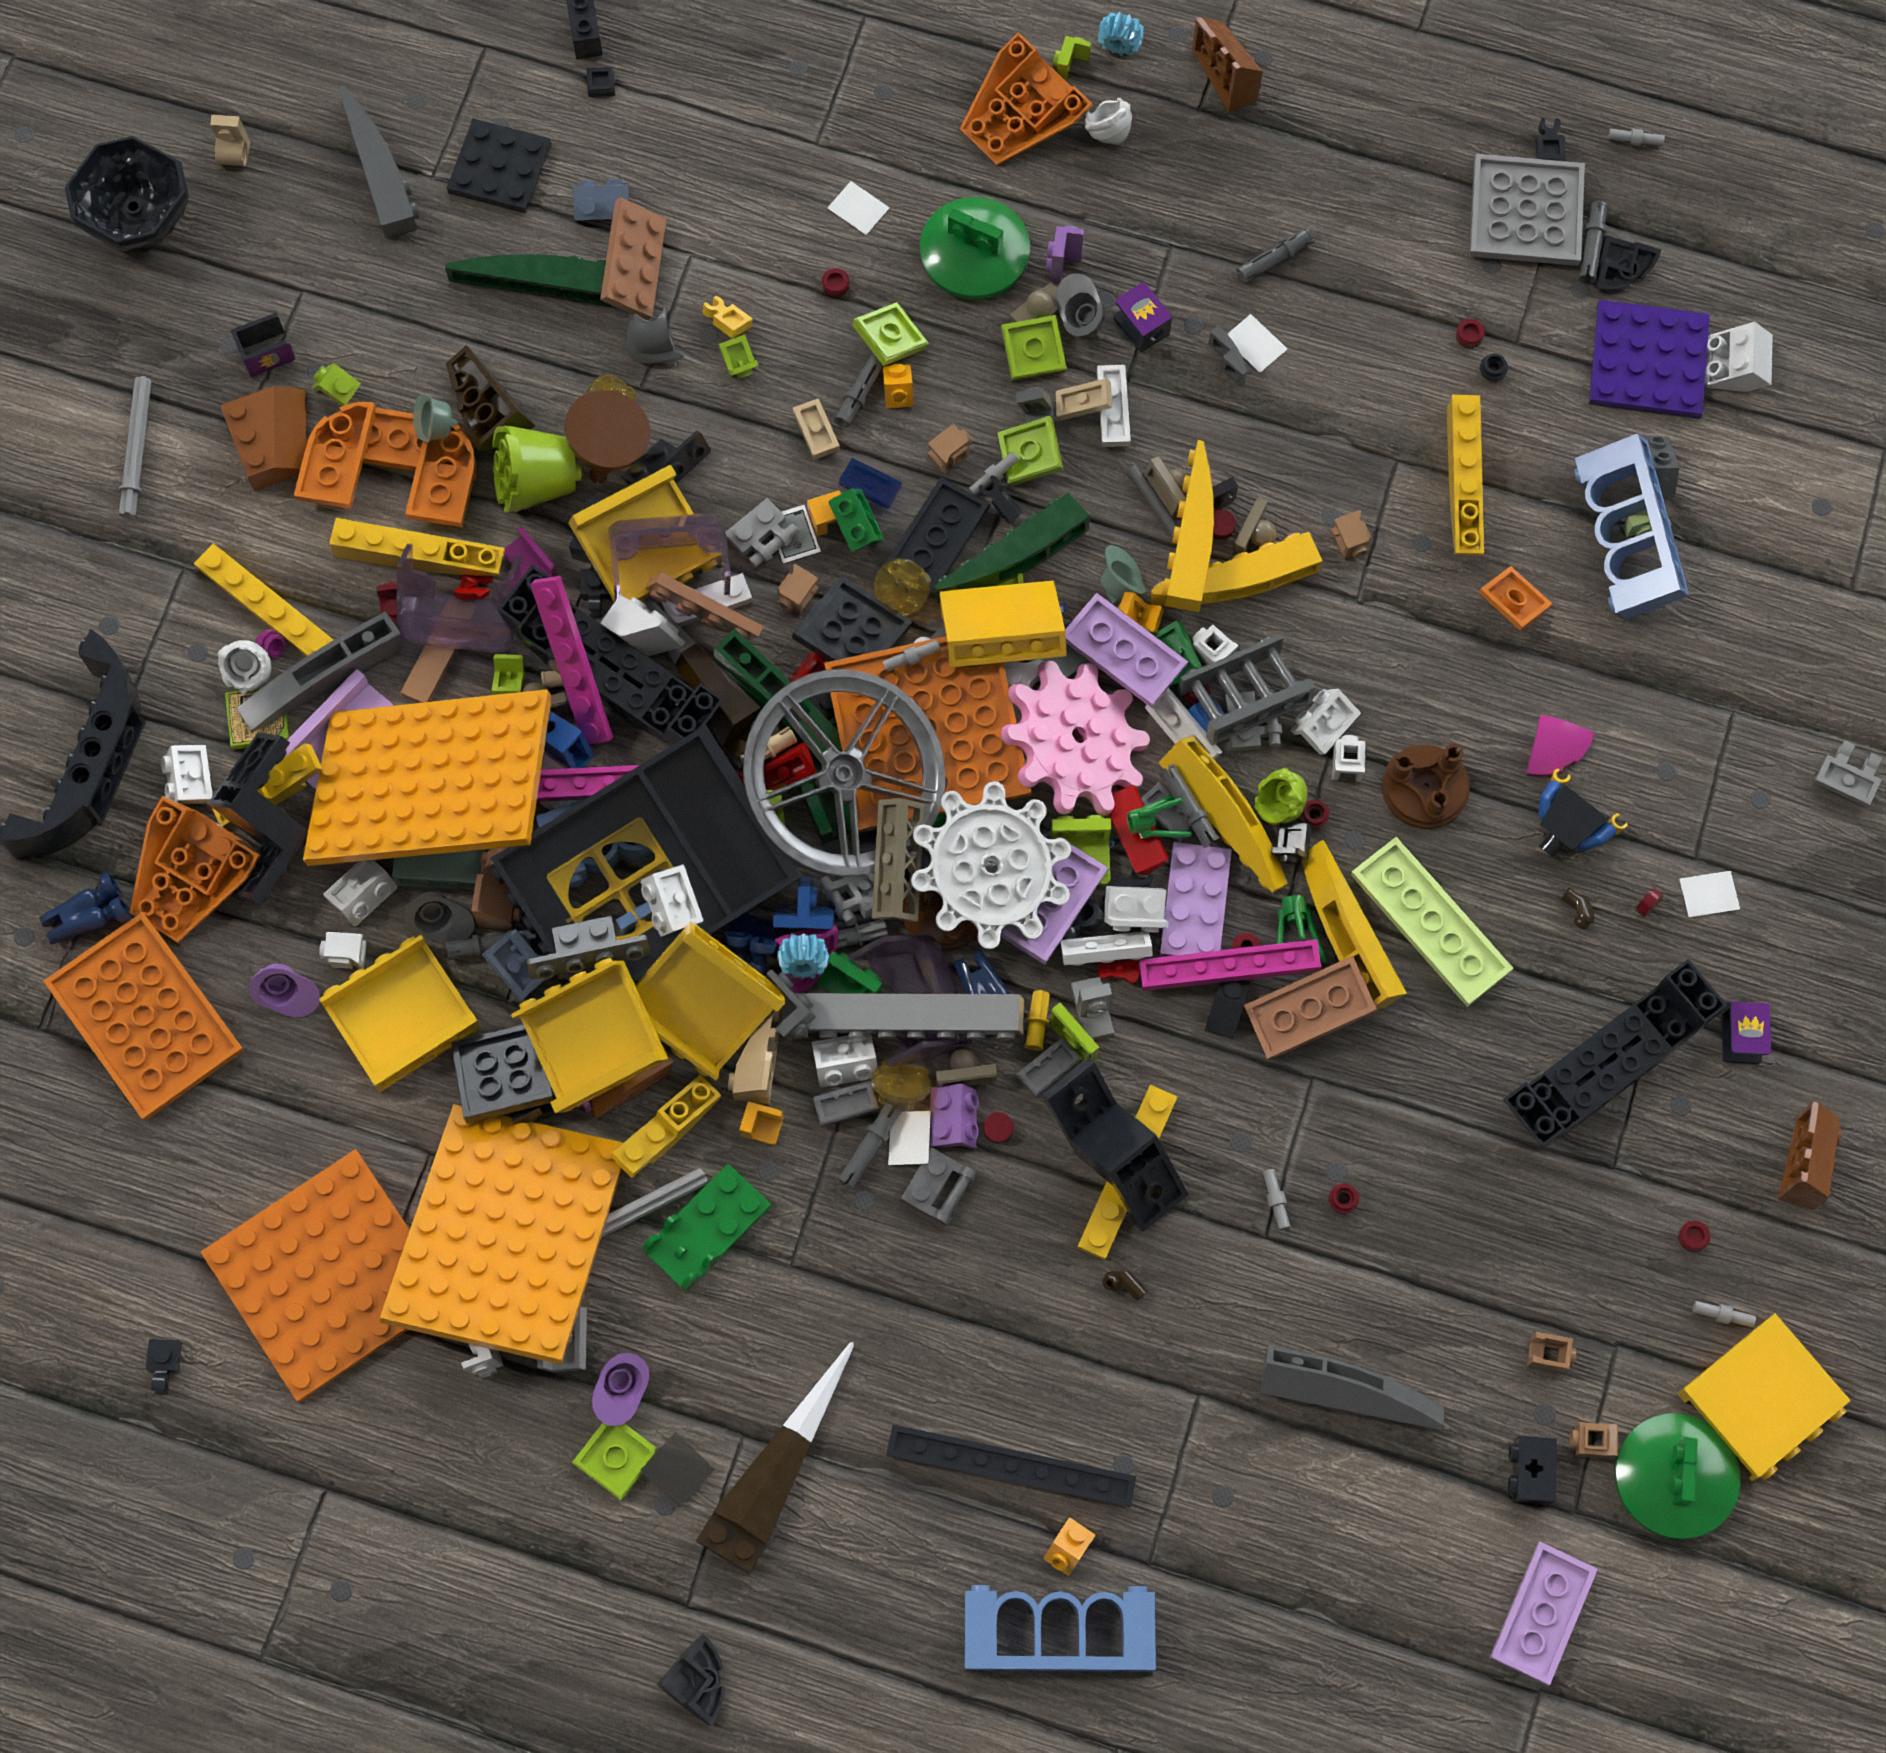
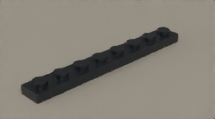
[886,1424,1136,1508]

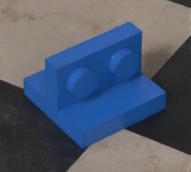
[773,876,835,929]

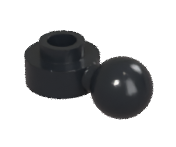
[1062,899,1104,940]

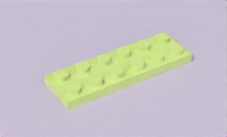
[1351,837,1513,1007]

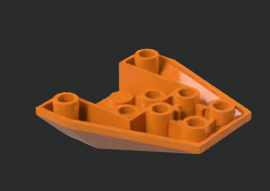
[960,32,1093,166]
[129,796,261,942]

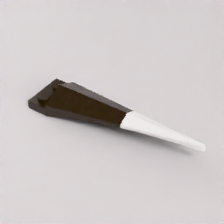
[696,1342,854,1575]

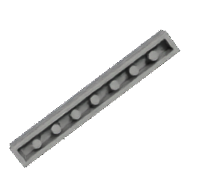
[782,993,1024,1040]

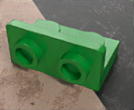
[828,488,885,552]

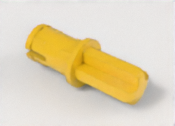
[1024,990,1050,1051]

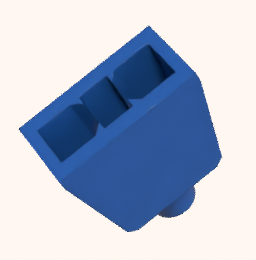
[544,712,594,768]

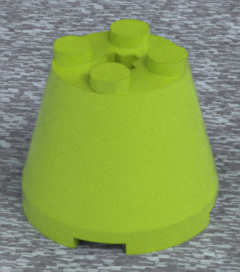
[492,426,582,513]

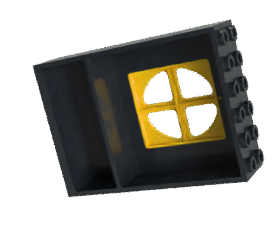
[490,724,802,985]

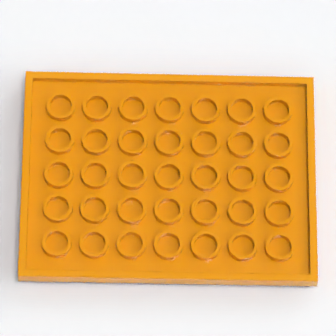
[303,689,552,866]
[380,1104,623,1365]

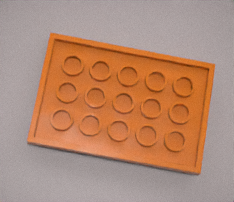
[43,912,245,1122]

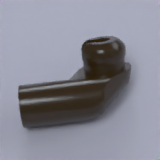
[1561,888,1595,930]
[1102,1271,1148,1301]

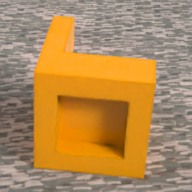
[807,490,841,536]
[739,1101,784,1145]

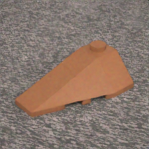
[471,847,522,931]

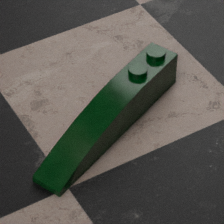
[445,254,612,307]

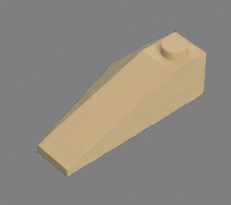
[728,985,782,1105]

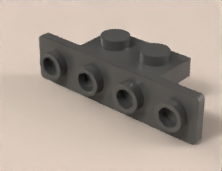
[527,916,650,980]

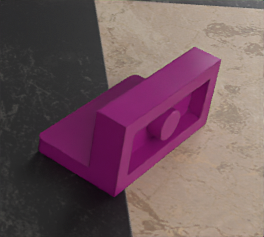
[503,526,557,578]

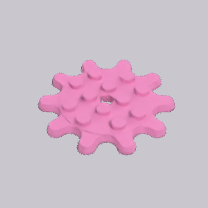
[1001,660,1150,816]

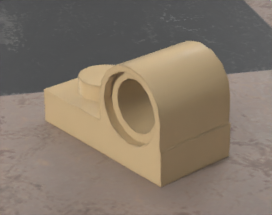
[210,115,250,166]

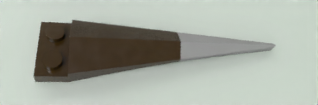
[644,597,783,770]

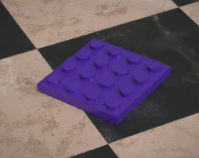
[1588,300,1710,419]

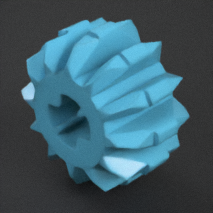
[1098,11,1144,56]
[778,933,829,980]

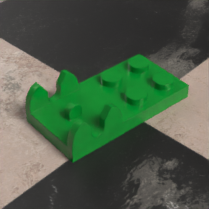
[642,1164,772,1294]

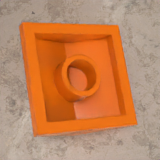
[1478,566,1552,630]

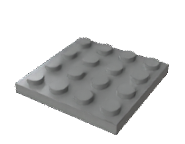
[1469,154,1585,266]

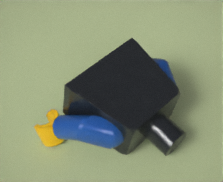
[1538,769,1628,857]

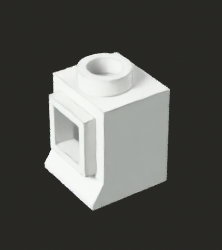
[1192,625,1238,665]
[1332,735,1365,782]
[320,932,367,969]

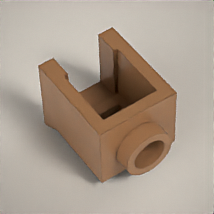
[928,424,972,475]
[1331,510,1372,560]
[777,564,819,615]
[1527,1332,1576,1373]
[1569,1422,1618,1460]

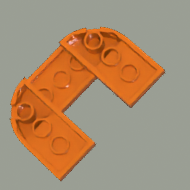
[294,402,477,527]

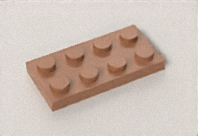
[600,197,666,320]
[645,572,764,641]
[1244,956,1378,1060]

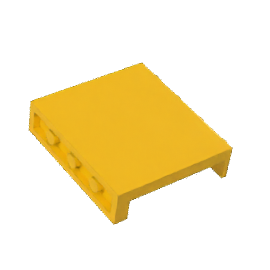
[569,465,723,604]
[939,581,1067,667]
[635,921,785,1081]
[319,935,481,1093]
[511,958,668,1113]
[1677,1313,1851,1481]

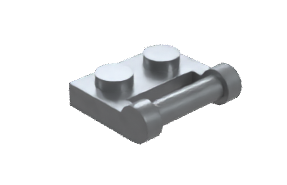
[901,1147,978,1226]

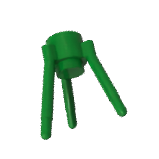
[1127,795,1192,839]
[1276,895,1328,964]

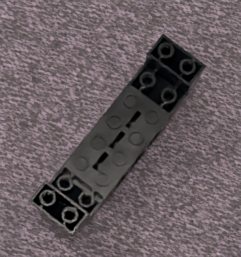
[497,565,724,744]
[0,629,146,859]
[1503,959,1728,1148]

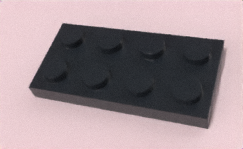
[883,477,990,598]

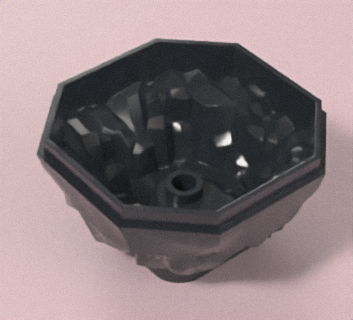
[65,136,189,252]

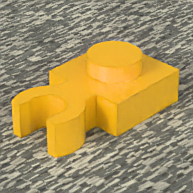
[702,296,753,339]

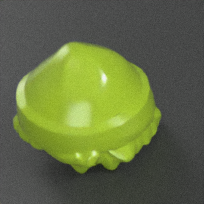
[1254,768,1307,825]

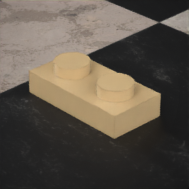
[1056,378,1112,420]
[793,398,840,460]

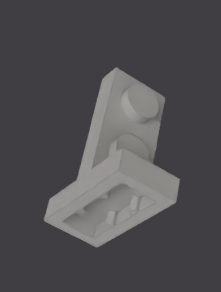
[1071,977,1114,1040]

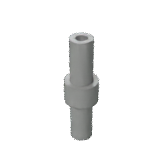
[1608,128,1665,146]
[969,452,1019,496]
[883,640,941,672]
[1263,1169,1291,1230]
[1692,1301,1756,1328]

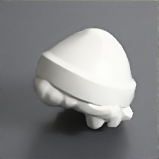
[1084,98,1132,145]
[218,640,272,694]

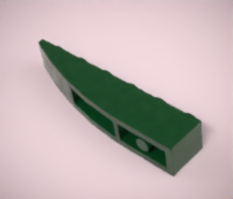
[934,492,1090,604]
[714,628,842,752]

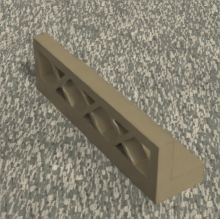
[872,798,925,922]

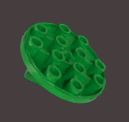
[920,197,1030,300]
[1614,1413,1740,1540]

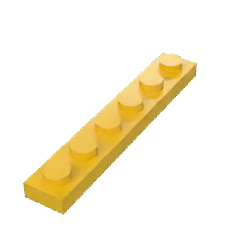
[194,543,333,657]
[1077,1085,1177,1261]

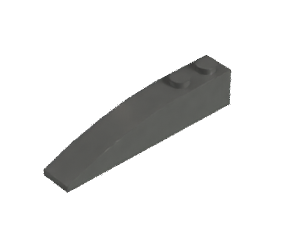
[338,85,420,239]

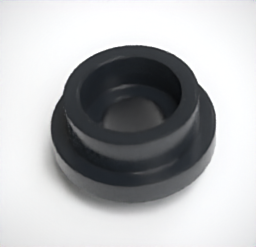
[1479,353,1508,381]

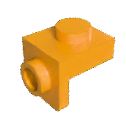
[883,364,914,408]
[1118,592,1164,634]
[1044,1517,1095,1575]

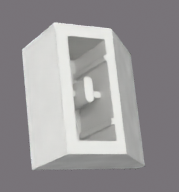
[1704,322,1773,392]
[601,595,685,657]

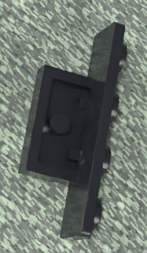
[621,431,711,486]

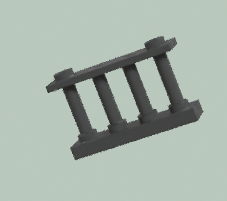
[1178,634,1316,745]

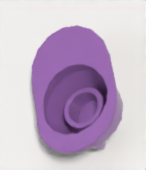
[248,963,320,1018]
[591,1352,649,1426]

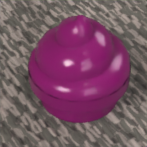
[255,629,285,658]

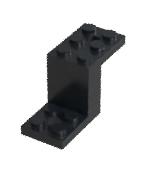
[208,732,308,905]
[1041,1057,1189,1232]

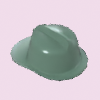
[413,394,458,443]
[1100,545,1146,605]

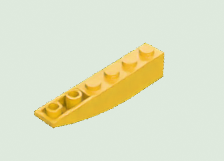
[1447,395,1484,556]
[1162,440,1214,613]
[329,518,505,576]
[1149,532,1323,605]
[1158,736,1288,893]
[1301,840,1407,1009]

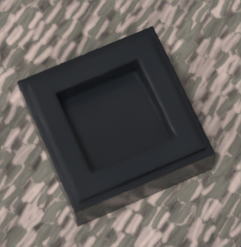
[586,67,615,97]

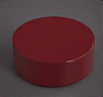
[822,268,850,298]
[1456,319,1485,348]
[1213,509,1236,540]
[1636,889,1664,918]
[983,1112,1014,1144]
[1678,1220,1711,1252]

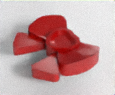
[454,575,493,600]
[1098,959,1140,985]

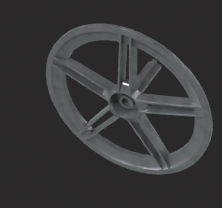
[743,670,945,876]

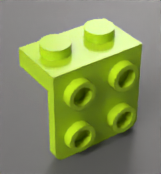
[1050,815,1111,885]

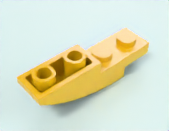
[212,743,322,828]
[611,1074,721,1178]

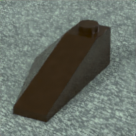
[446,345,535,451]

